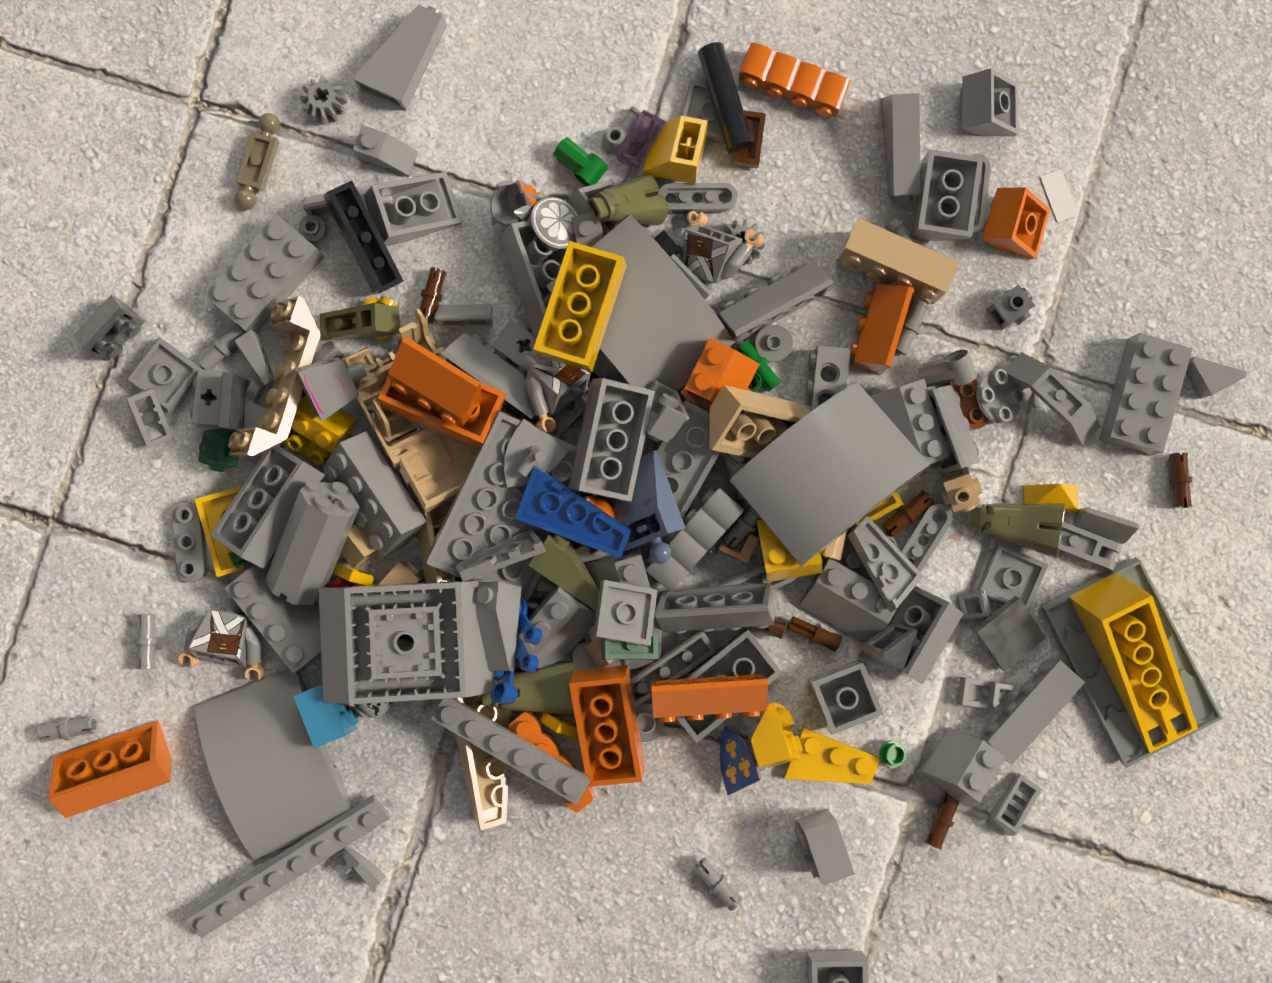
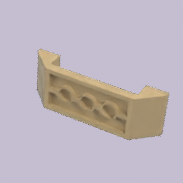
[228,296,320,457]

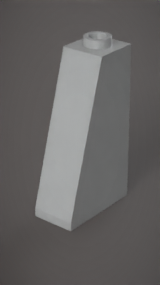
[353,4,447,110]
[881,93,921,201]

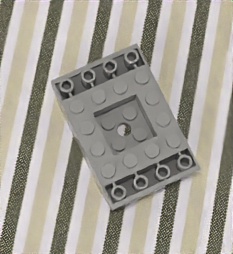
[319,579,495,704]

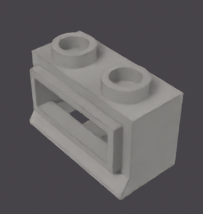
[647,381,690,443]

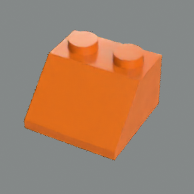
[983,187,1051,259]
[685,338,759,403]

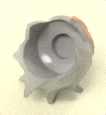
[490,180,540,228]

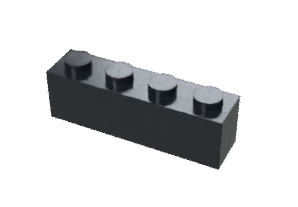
[323,180,404,295]

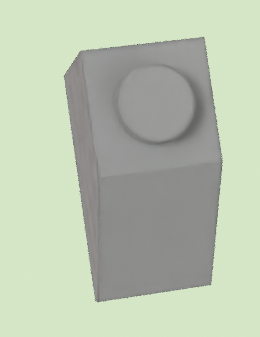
[353,125,418,177]

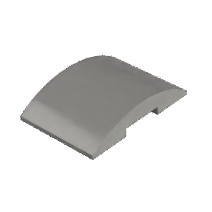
[546,214,735,391]
[730,382,930,567]
[195,668,353,860]

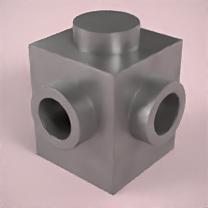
[986,284,1035,330]

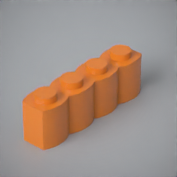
[738,42,851,118]
[509,711,594,813]

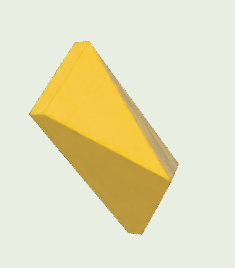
[1023,484,1078,512]

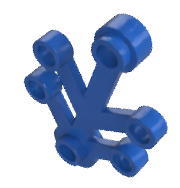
[492,598,542,705]

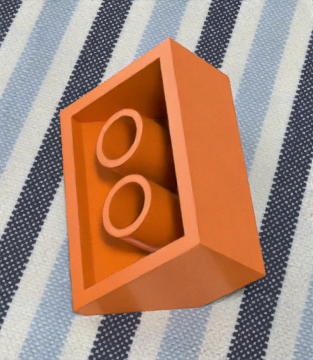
[850,284,914,375]
[388,336,482,426]

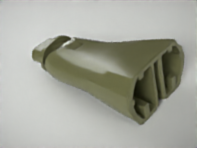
[587,175,669,225]
[966,503,1066,558]
[481,661,575,716]

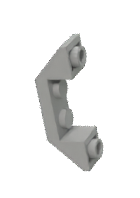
[1005,352,1101,446]

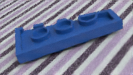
[515,465,631,558]

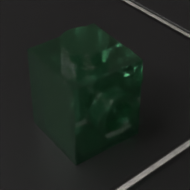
[198,428,239,472]

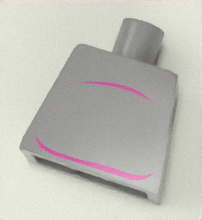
[294,357,367,421]

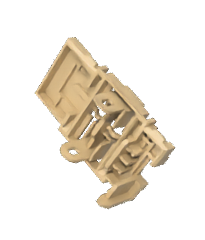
[342,309,479,513]

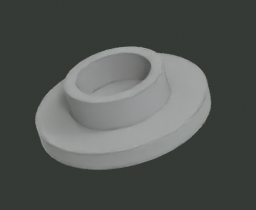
[755,325,793,362]
[636,703,665,742]

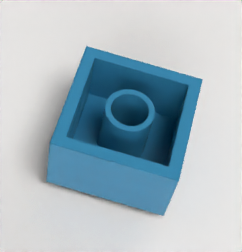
[293,684,358,749]

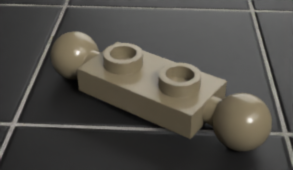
[234,113,280,210]

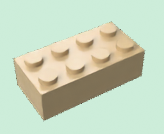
[836,218,960,304]

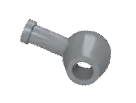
[602,106,642,155]

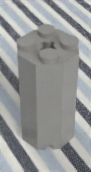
[265,480,360,605]

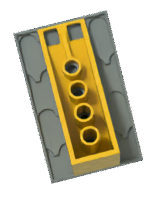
[1040,557,1223,768]

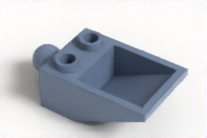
[614,450,685,564]

